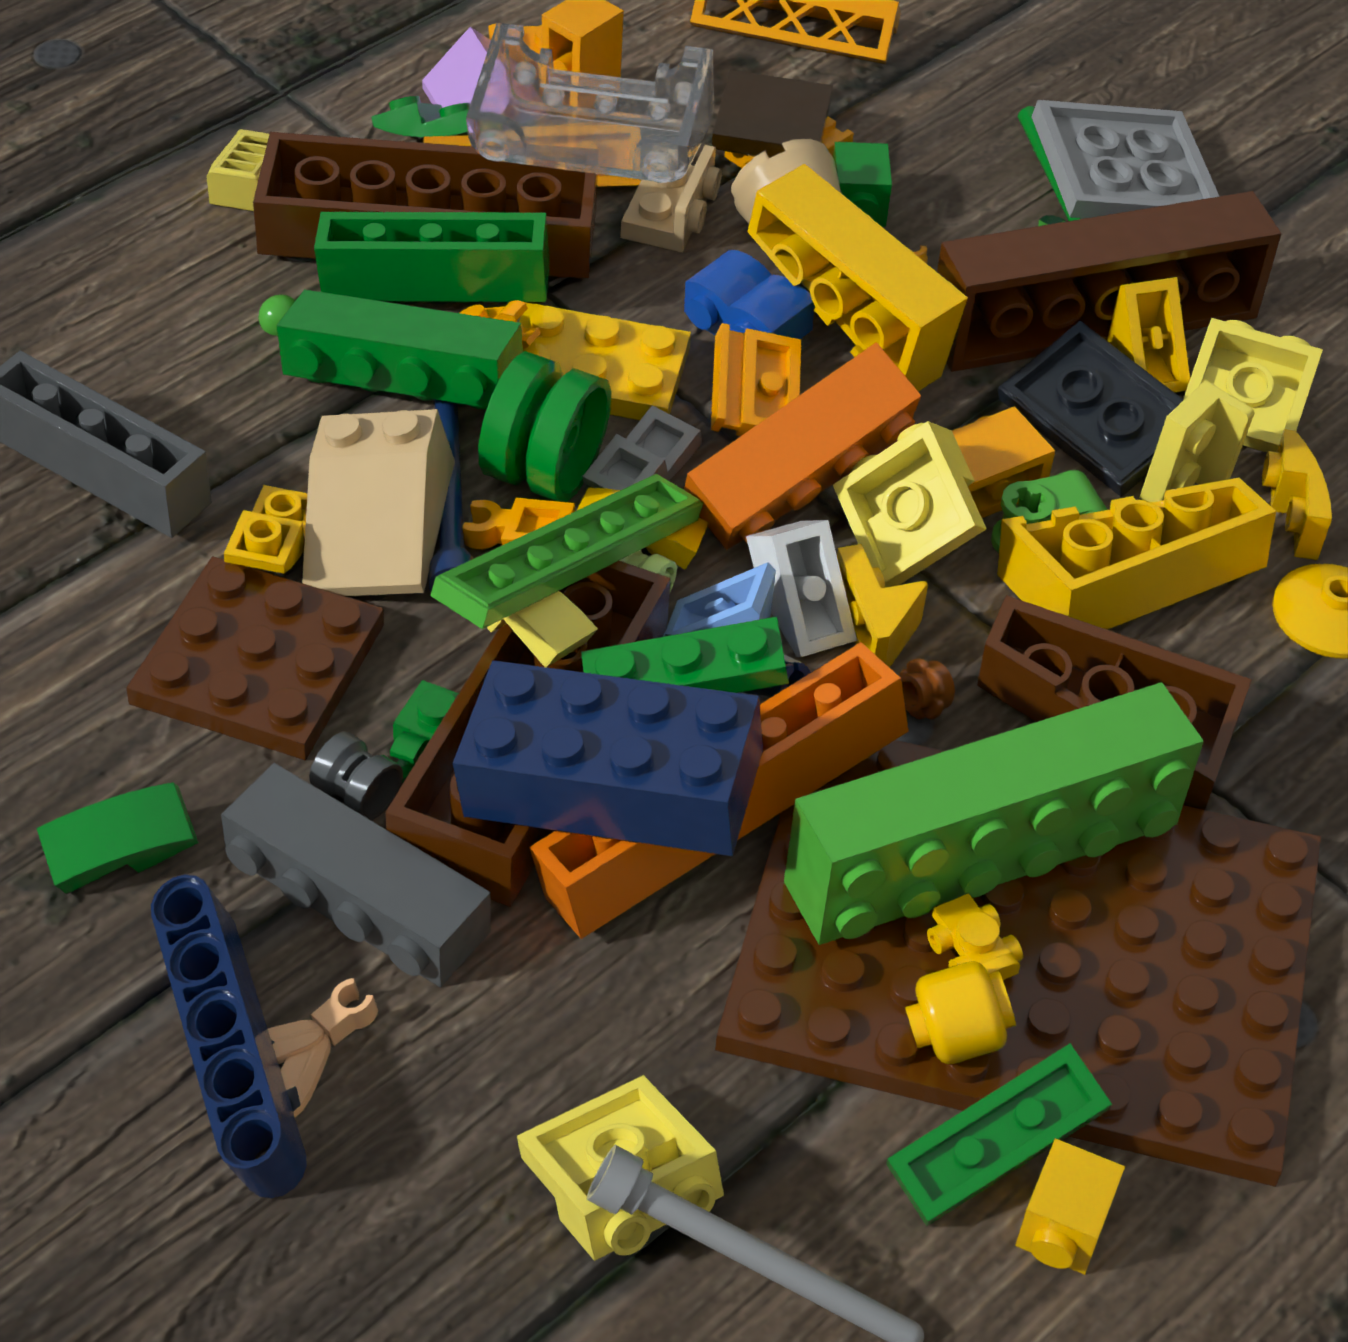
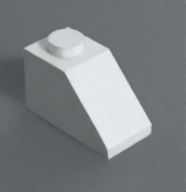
[746,520,857,657]

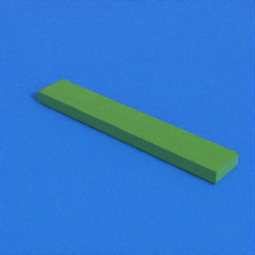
[430,474,704,629]

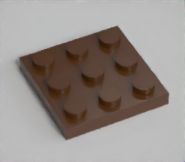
[126,556,384,761]

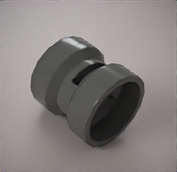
[309,731,403,820]

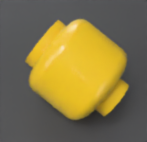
[905,961,1017,1064]

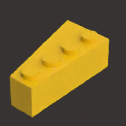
[747,163,968,392]
[997,478,1276,630]

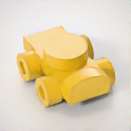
[927,893,1023,980]

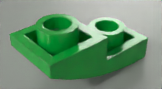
[371,96,497,138]
[36,782,199,894]

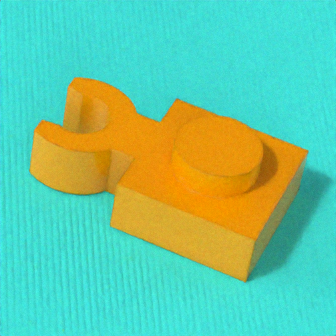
[462,498,575,549]

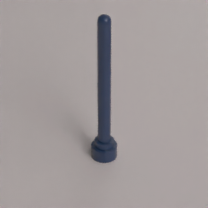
[428,399,474,592]

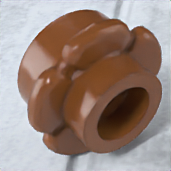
[899,658,955,720]

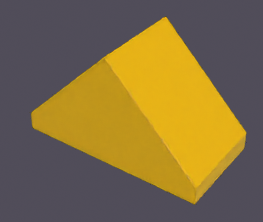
[1107,277,1190,393]

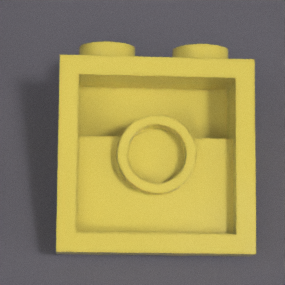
[1183,318,1323,452]
[833,421,987,587]
[517,1075,724,1261]

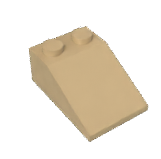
[302,409,455,596]

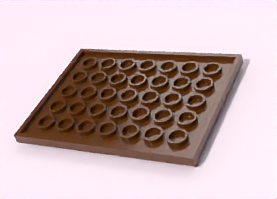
[715,740,1321,1187]

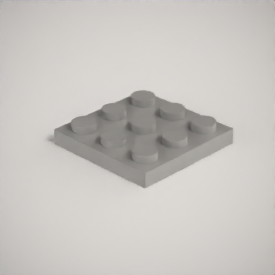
[1031,100,1219,219]

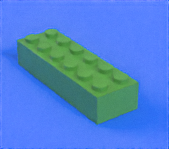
[784,682,1204,945]

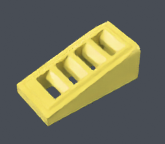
[207,129,269,211]

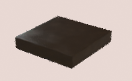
[712,70,833,158]

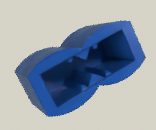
[684,250,815,339]

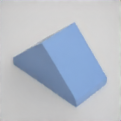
[663,562,776,636]

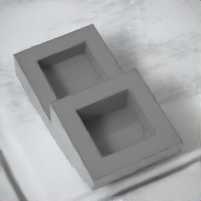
[583,405,702,490]

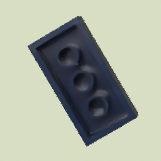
[453,660,763,856]

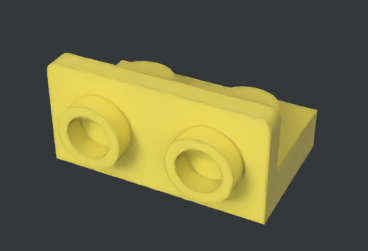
[1139,380,1254,502]

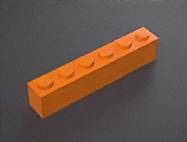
[529,642,909,939]

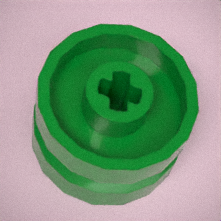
[478,351,612,502]

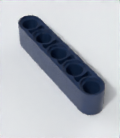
[151,875,307,1198]

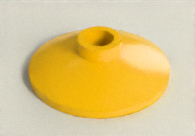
[1272,564,1348,659]

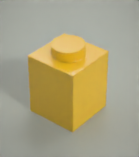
[1015,1138,1125,1275]

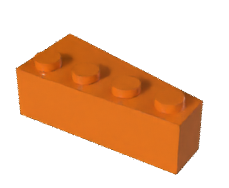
[684,342,921,550]

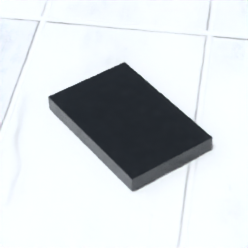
[998,321,1183,497]

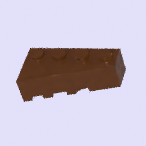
[977,595,1252,810]

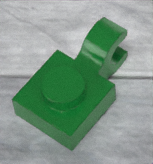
[390,680,459,783]

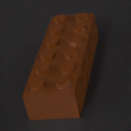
[253,132,599,278]
[937,191,1282,372]
[385,561,671,907]

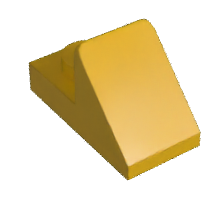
[837,544,928,668]

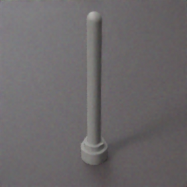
[587,1145,924,1342]

